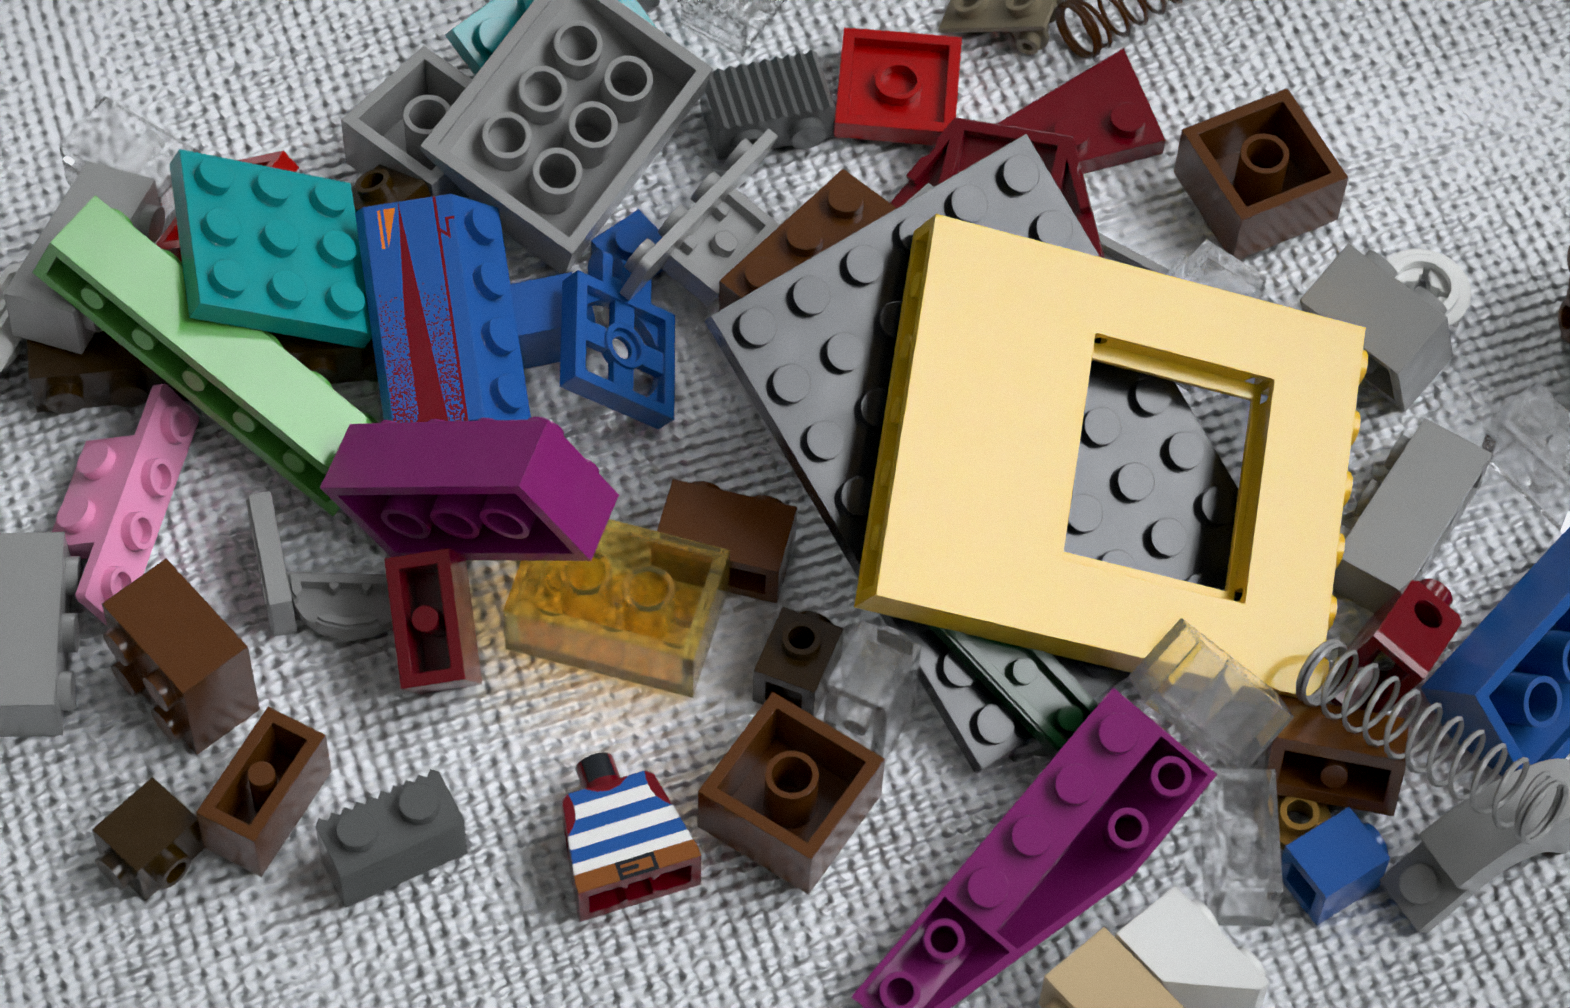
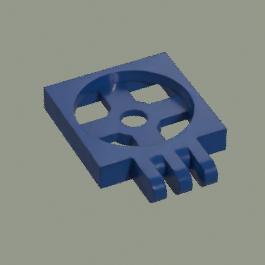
[559,249,675,430]

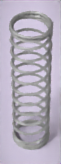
[1296,639,1568,845]

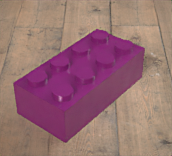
[320,416,619,561]

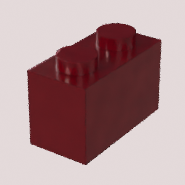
[384,548,483,694]

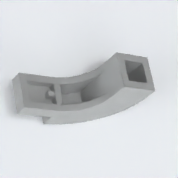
[1380,758,1570,933]

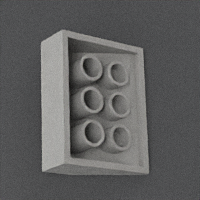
[420,0,713,274]

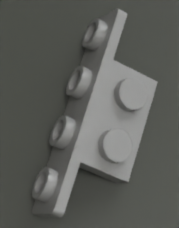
[620,129,780,307]

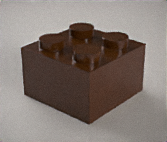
[1174,88,1349,262]
[102,558,260,755]
[697,692,885,895]

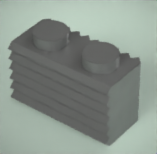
[700,50,836,160]
[315,769,468,908]

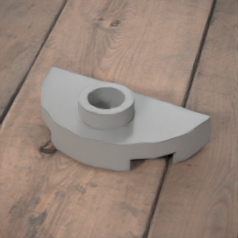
[286,571,393,641]

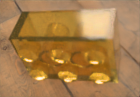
[503,519,730,698]

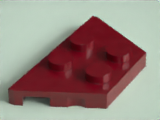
[890,117,1105,258]

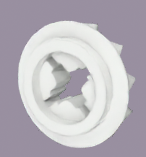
[1386,249,1471,327]

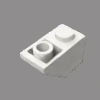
[1115,886,1270,1008]

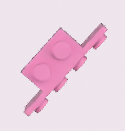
[52,384,199,626]

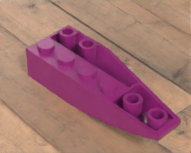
[851,688,1218,1008]

